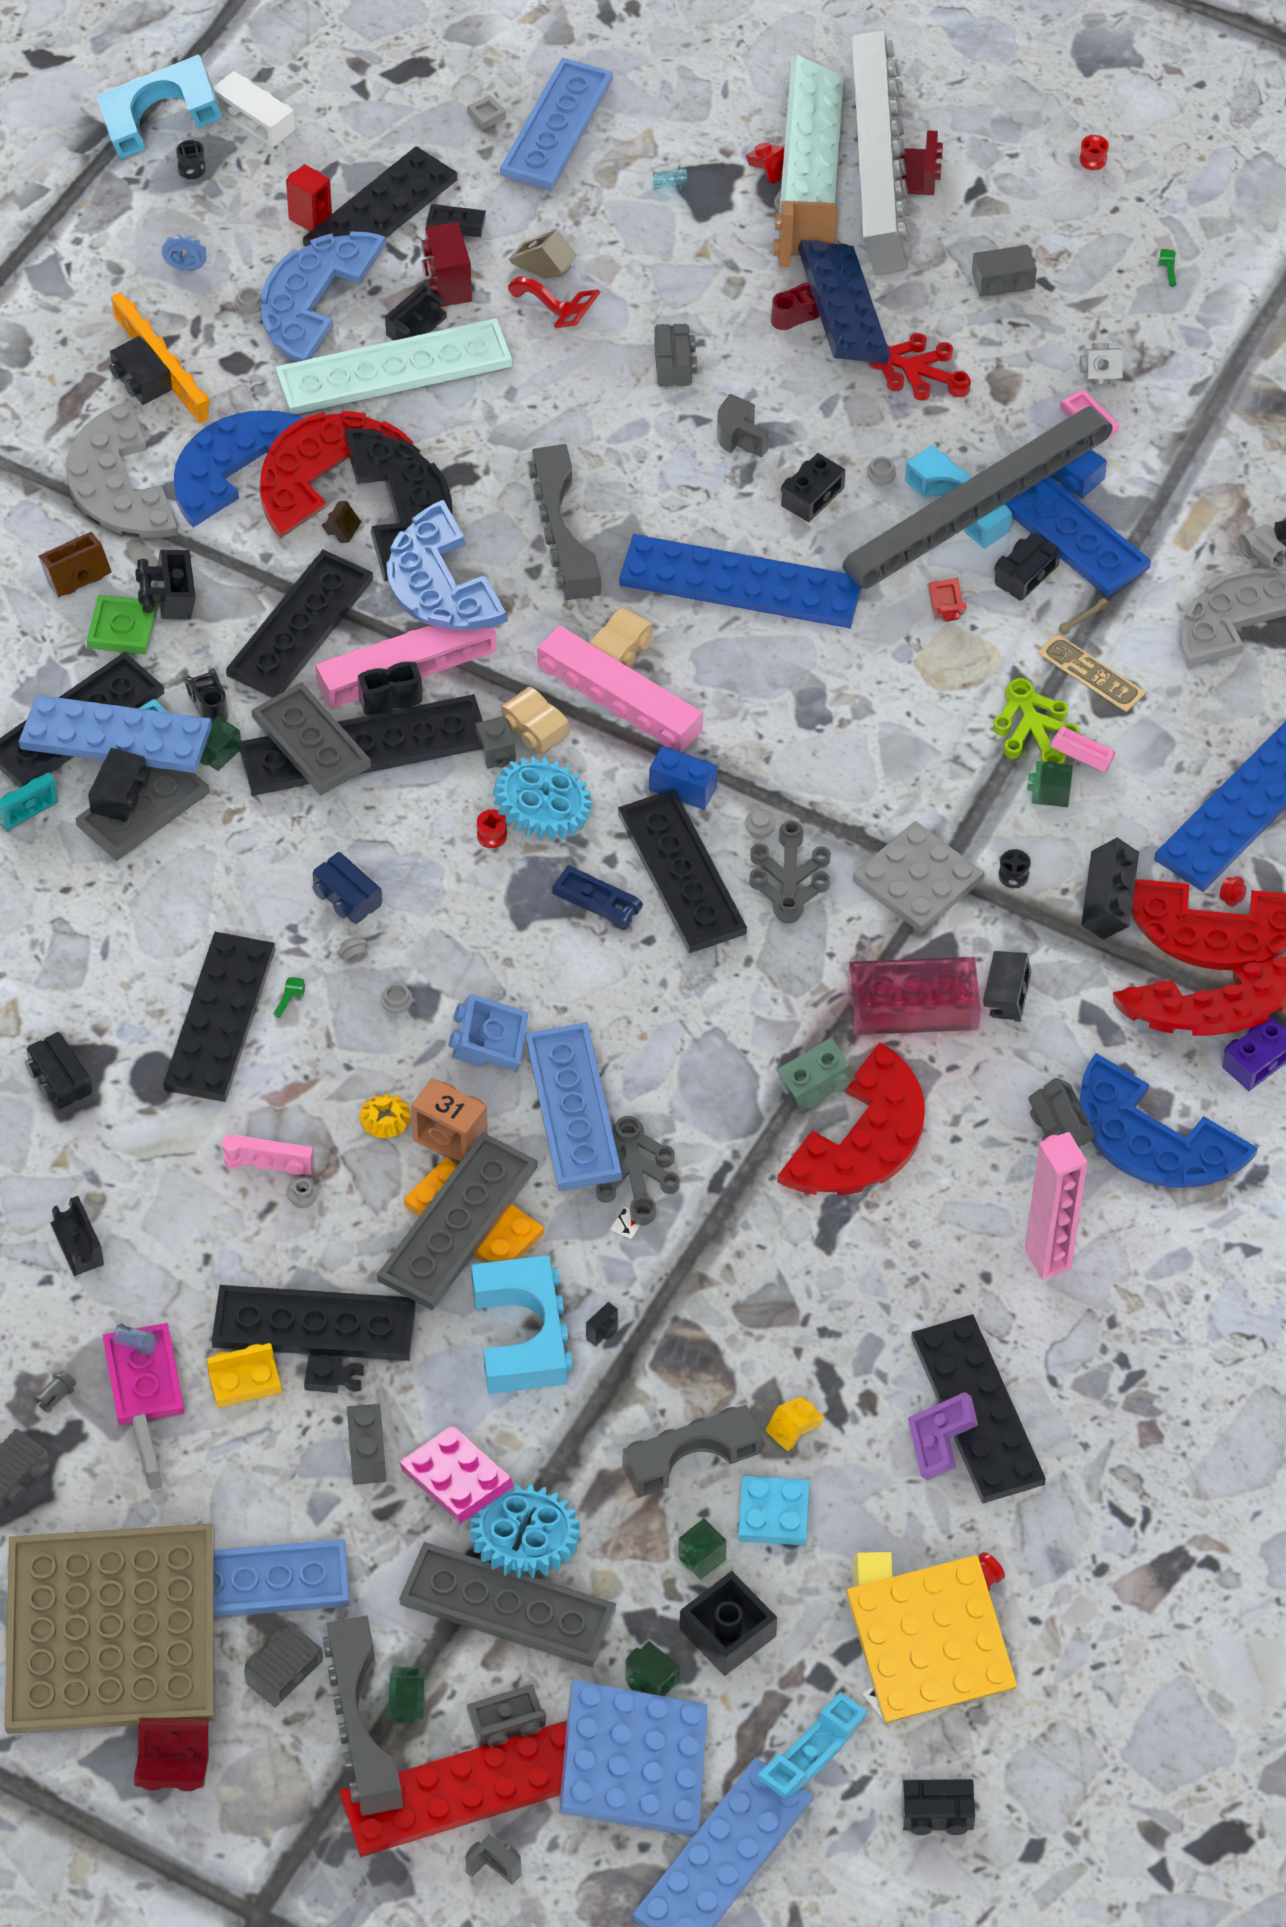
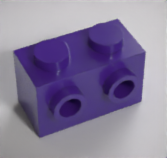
[1222,1016,1286,1091]

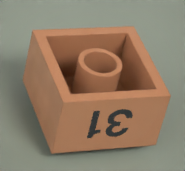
[411,1078,488,1164]

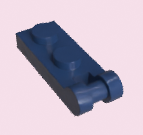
[552,865,643,930]

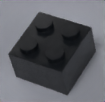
[679,1571,777,1677]

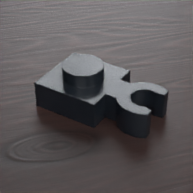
[304,1355,364,1393]

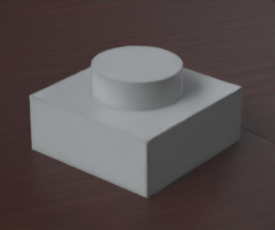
[467,95,506,130]

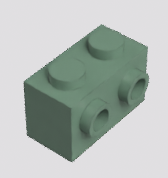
[777,1037,856,1112]

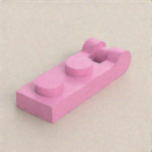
[222,1135,314,1176]

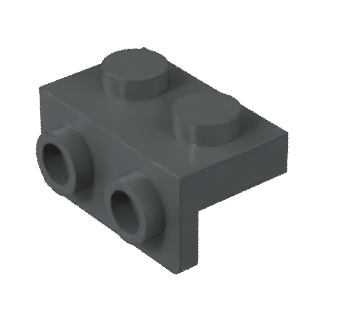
[467,1684,547,1747]

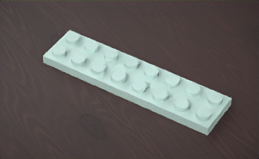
[779,55,844,213]
[275,318,512,415]

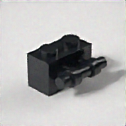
[135,550,196,619]

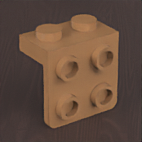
[773,201,838,267]

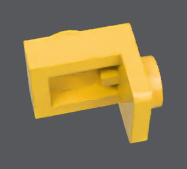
[766,1396,825,1451]

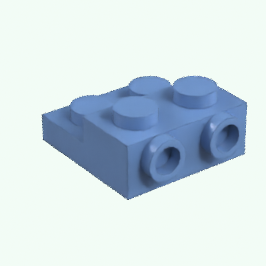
[448,993,529,1071]

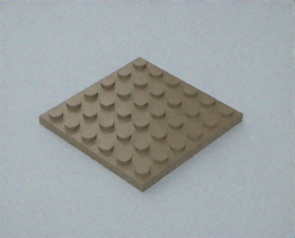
[5,1523,215,1734]

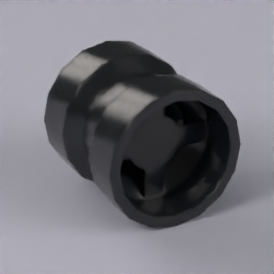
[176,140,205,179]

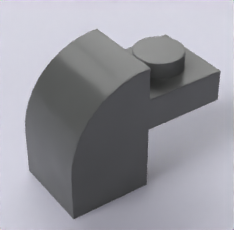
[717,394,769,457]

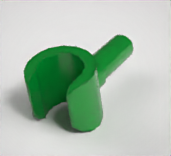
[1159,249,1176,287]
[273,977,305,1018]

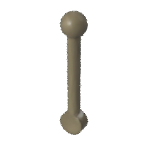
[1059,598,1110,635]

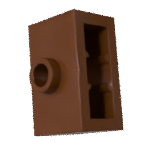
[38,531,112,597]

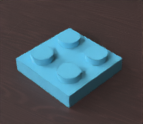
[738,1475,809,1546]

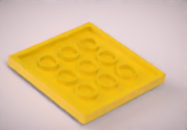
[845,1555,1017,1724]

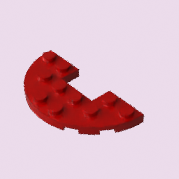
[259,411,413,538]
[1131,879,1286,970]
[1113,956,1286,1036]
[777,1042,925,1196]

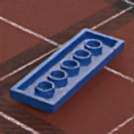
[1005,476,1151,598]

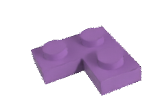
[908,1392,978,1480]

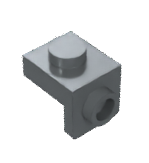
[475,716,516,769]
[465,1835,522,1885]

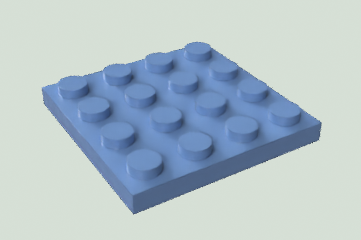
[559,1680,708,1837]

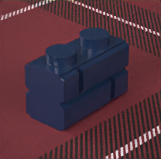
[312,851,382,924]

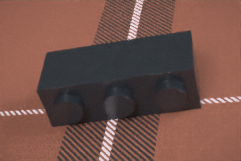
[1081,837,1139,940]

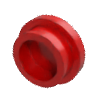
[1220,876,1247,907]

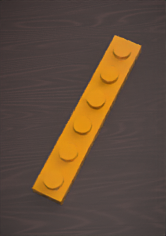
[111,292,210,424]

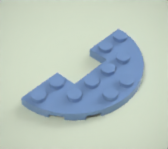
[261,231,387,362]
[387,500,508,630]

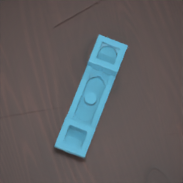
[757,1692,868,1799]

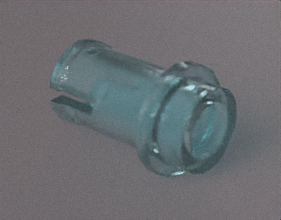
[652,166,688,190]
[113,1323,158,1356]

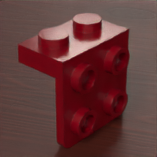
[901,130,943,195]
[134,1718,209,1791]

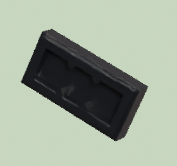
[426,204,486,237]

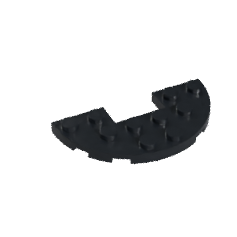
[344,429,453,581]

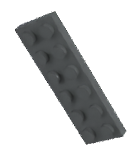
[377,1132,538,1311]
[399,1542,616,1668]

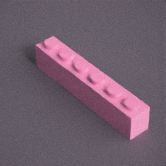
[315,625,496,709]
[537,625,703,752]
[1025,1132,1088,1280]

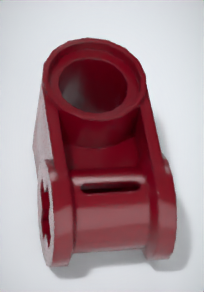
[770,283,820,330]

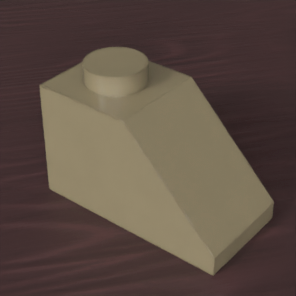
[508,229,577,279]

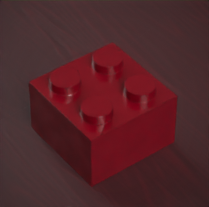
[421,222,472,307]

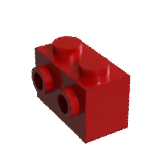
[286,164,332,232]

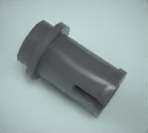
[34,1370,76,1413]

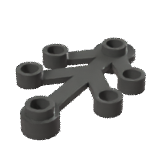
[749,820,831,923]
[596,1116,680,1225]

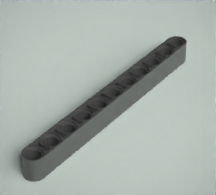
[842,406,1113,589]

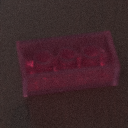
[847,957,981,1035]

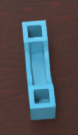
[905,445,1012,549]

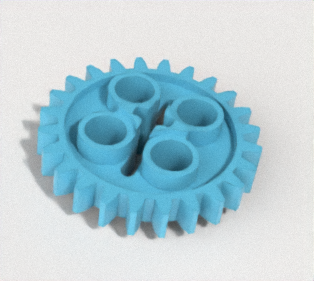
[492,756,592,841]
[470,1484,580,1579]

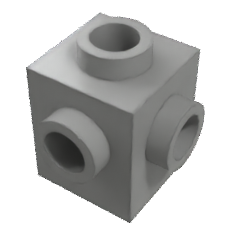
[1080,343,1123,384]

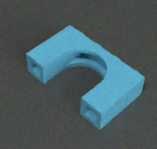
[97,54,223,159]
[471,1255,573,1394]

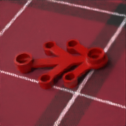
[869,333,971,401]

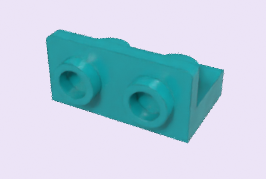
[0,772,58,831]

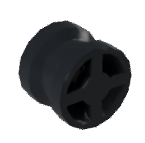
[998,849,1031,889]

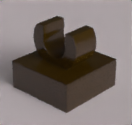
[321,501,361,543]

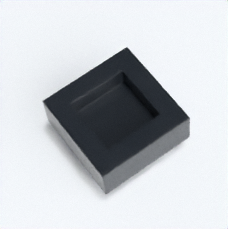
[586,1302,618,1347]

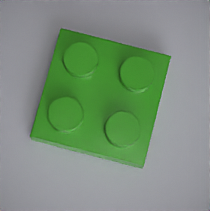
[87,595,158,655]

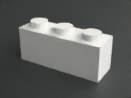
[213,71,295,148]

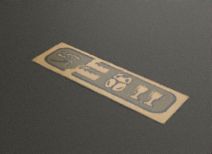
[1037,633,1147,712]

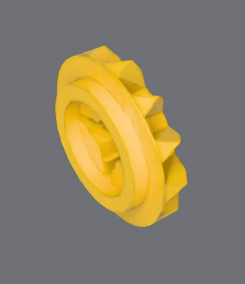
[359,1092,411,1139]

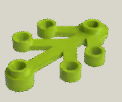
[993,678,1079,774]

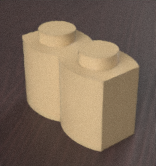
[590,607,654,668]
[501,687,569,754]

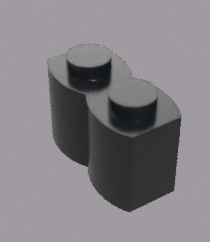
[357,661,422,715]

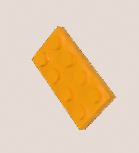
[404,1157,544,1263]

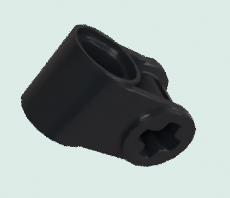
[184,668,228,726]

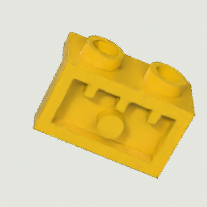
[206,1343,282,1408]

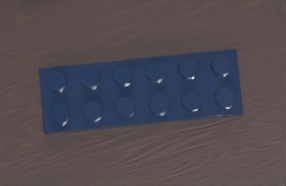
[798,240,890,364]

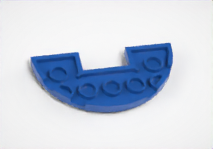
[174,410,304,528]
[1079,1053,1258,1188]

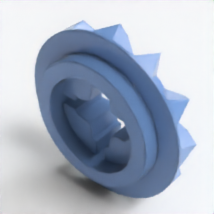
[162,234,207,271]

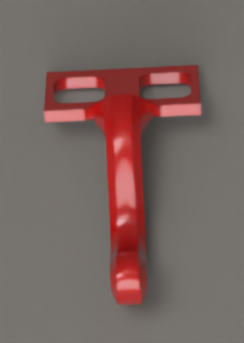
[508,276,601,328]

